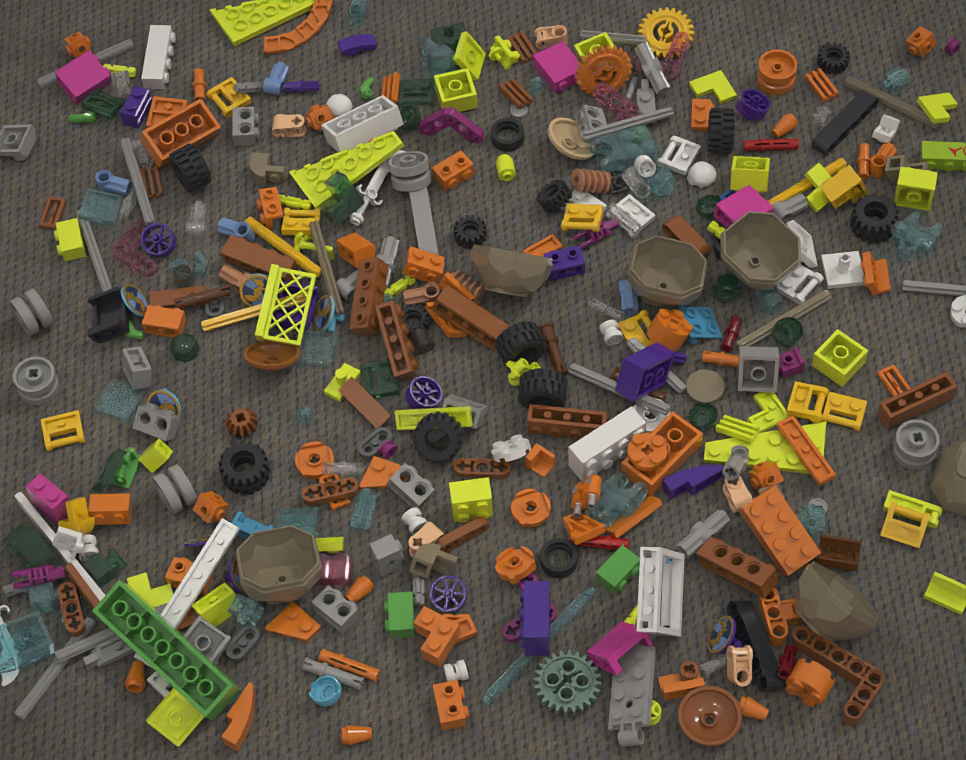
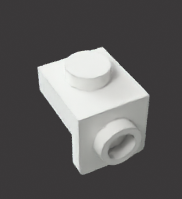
[872,114,900,143]
[52,526,84,560]

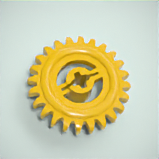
[637,7,695,61]

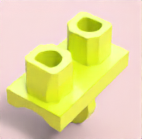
[489,36,520,70]
[506,358,540,386]

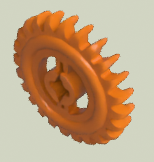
[575,44,632,97]

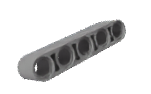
[409,186,439,255]

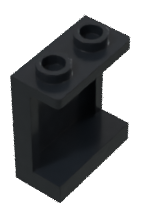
[87,286,130,343]

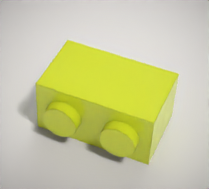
[54,218,86,261]

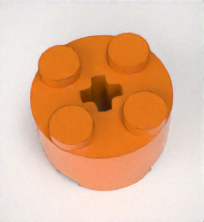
[647,309,693,352]
[785,658,835,707]

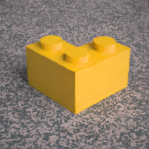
[819,165,869,209]

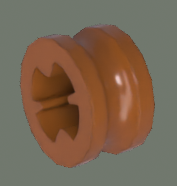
[680,661,699,681]

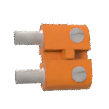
[571,475,602,518]

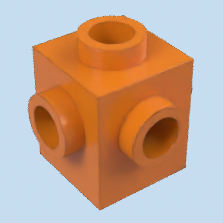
[906,26,937,58]
[64,32,92,59]
[305,104,334,131]
[748,460,784,490]
[193,491,229,523]

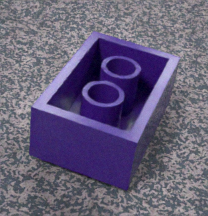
[615,342,676,402]
[519,581,550,656]

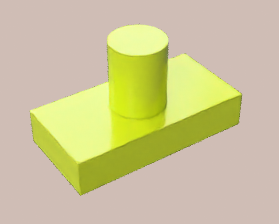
[324,363,361,402]

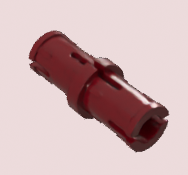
[720,315,743,352]
[778,644,798,680]

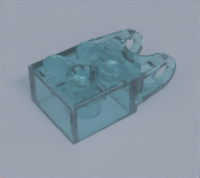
[589,124,660,172]
[0,610,55,674]

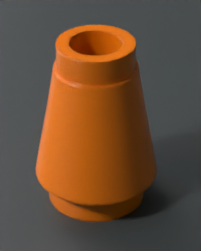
[771,113,798,138]
[345,575,374,603]
[125,661,146,693]
[739,696,769,721]
[341,725,372,746]

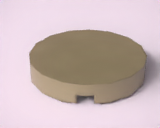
[686,370,724,405]

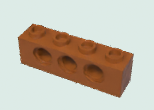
[696,536,779,598]

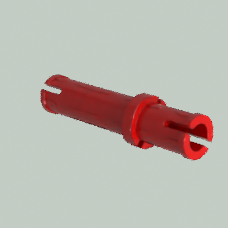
[743,138,799,153]
[568,535,629,551]

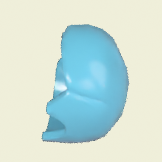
[309,675,342,707]

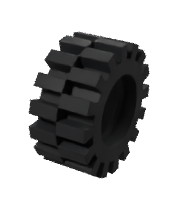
[817,42,850,75]
[537,179,572,213]
[454,215,487,249]
[402,304,430,339]

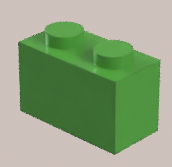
[596,545,640,595]
[384,592,415,639]

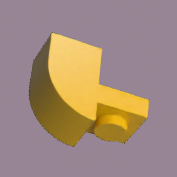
[58,497,95,536]

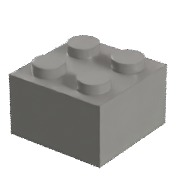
[737,346,779,392]

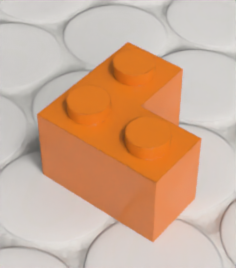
[413,606,461,667]

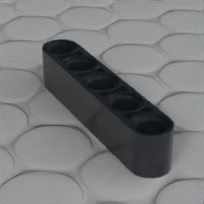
[811,90,879,156]
[727,600,784,692]

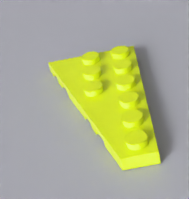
[210,0,315,47]
[289,131,405,208]
[703,422,826,474]

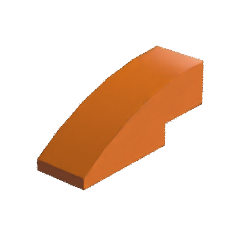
[221,682,255,752]

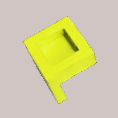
[138,438,173,473]

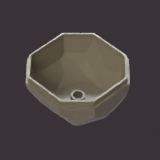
[720,211,801,290]
[628,235,708,309]
[470,244,554,298]
[929,440,966,517]
[236,525,322,604]
[795,561,879,642]

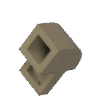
[250,152,286,187]
[885,155,929,185]
[409,543,458,579]

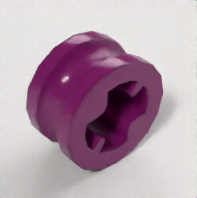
[944,37,962,56]
[378,440,398,459]

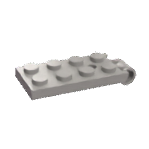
[608,645,656,747]

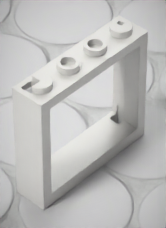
[637,547,685,637]

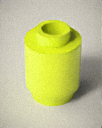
[496,154,516,181]

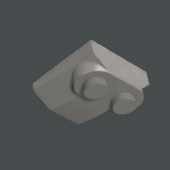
[0,124,36,161]
[184,615,232,666]

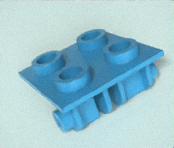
[678,306,723,345]

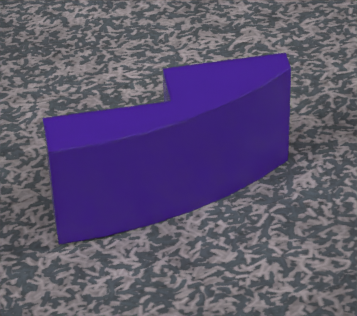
[337,34,377,55]

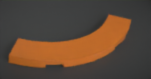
[264,0,332,55]

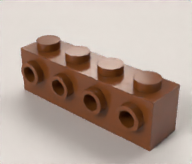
[220,235,298,284]
[349,258,388,336]
[431,285,509,351]
[375,300,419,381]
[877,372,958,430]
[527,404,607,439]

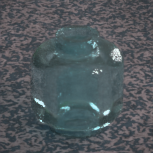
[882,66,910,93]

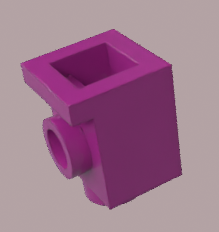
[778,347,805,379]

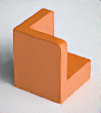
[525,443,556,477]

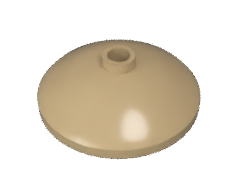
[547,118,597,160]

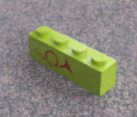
[920,141,966,172]

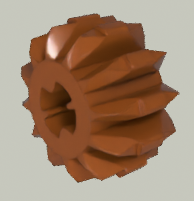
[225,405,259,439]

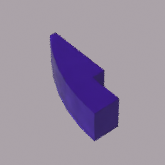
[662,465,724,499]

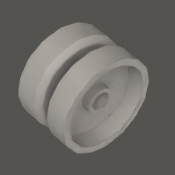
[389,151,431,192]
[9,288,54,337]
[13,356,60,405]
[893,420,940,470]
[152,464,198,515]

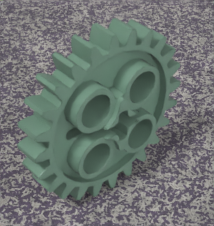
[534,650,601,716]

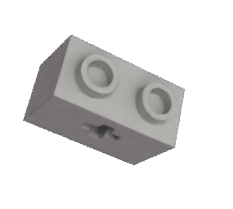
[370,534,404,577]

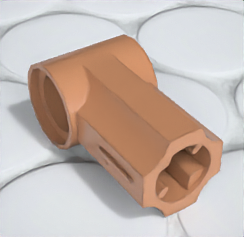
[218,264,251,294]
[403,282,441,307]

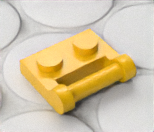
[206,77,252,118]
[561,203,604,232]
[281,208,321,236]
[618,310,654,354]
[786,381,829,423]
[821,392,867,432]
[41,410,86,452]
[880,501,931,548]

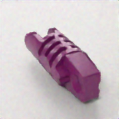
[573,219,619,250]
[11,565,65,589]

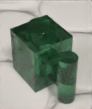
[84,548,127,588]

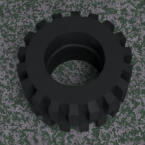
[707,108,735,154]
[169,143,211,193]
[850,193,899,244]
[494,321,547,369]
[518,368,568,410]
[413,411,464,464]
[218,441,270,495]

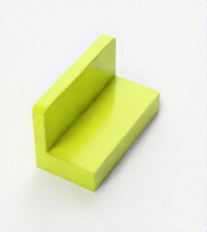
[923,572,966,615]
[192,582,242,627]

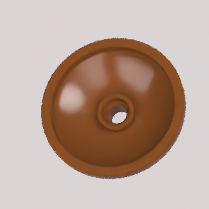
[243,340,301,372]
[678,686,742,747]

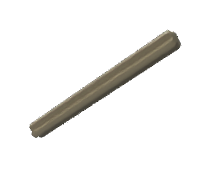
[844,76,941,129]
[309,220,344,316]
[736,290,832,349]

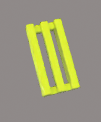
[715,415,760,443]

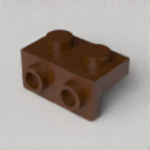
[817,534,861,571]

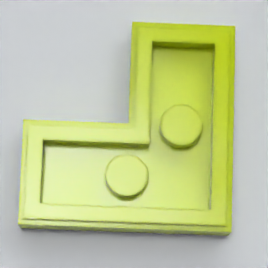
[689,70,737,104]
[917,93,958,124]
[805,163,832,212]
[747,392,790,433]
[127,573,173,608]

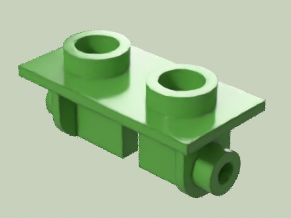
[110,447,141,489]

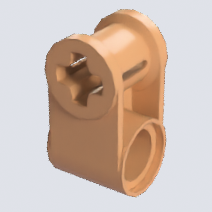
[534,25,568,50]
[272,114,307,137]
[723,476,752,513]
[409,522,445,558]
[726,645,753,686]

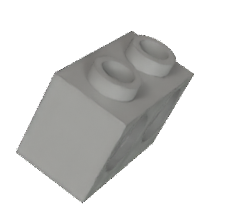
[575,105,610,146]
[232,106,259,146]
[122,346,152,390]
[442,395,487,429]
[133,403,180,441]
[386,463,434,508]
[311,585,359,634]

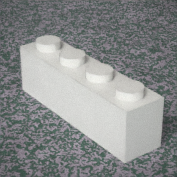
[141,25,176,89]

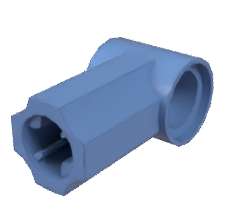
[263,62,290,96]
[95,170,133,196]
[217,217,255,243]
[619,280,638,316]

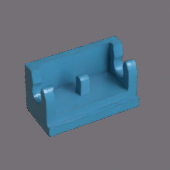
[231,511,274,540]

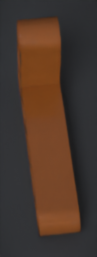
[791,626,884,726]

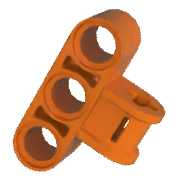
[758,587,803,646]

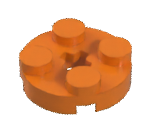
[627,433,667,471]
[295,441,334,479]
[511,489,551,528]
[495,546,536,584]

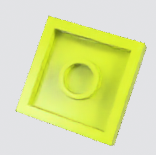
[450,31,486,81]
[146,688,205,747]

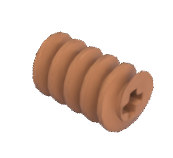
[570,168,611,194]
[451,270,485,305]

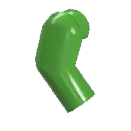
[359,77,375,100]
[69,111,96,123]
[124,320,145,340]

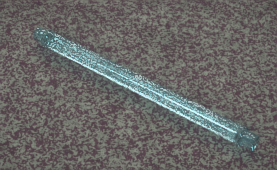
[480,586,596,706]

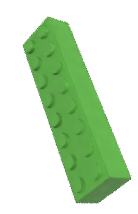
[92,580,241,721]

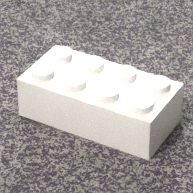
[321,95,404,152]
[568,406,646,482]

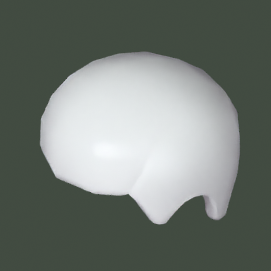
[326,94,353,118]
[687,161,717,188]

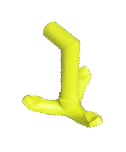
[294,232,335,260]

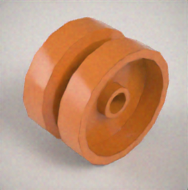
[757,49,797,95]

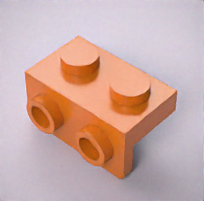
[256,187,283,230]
[402,246,445,284]
[861,251,891,295]

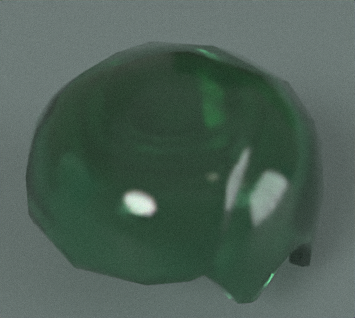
[398,104,421,131]
[695,194,722,221]
[712,273,741,303]
[772,317,803,347]
[170,333,200,363]
[688,402,719,431]

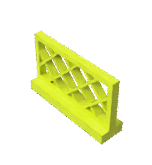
[255,264,317,347]

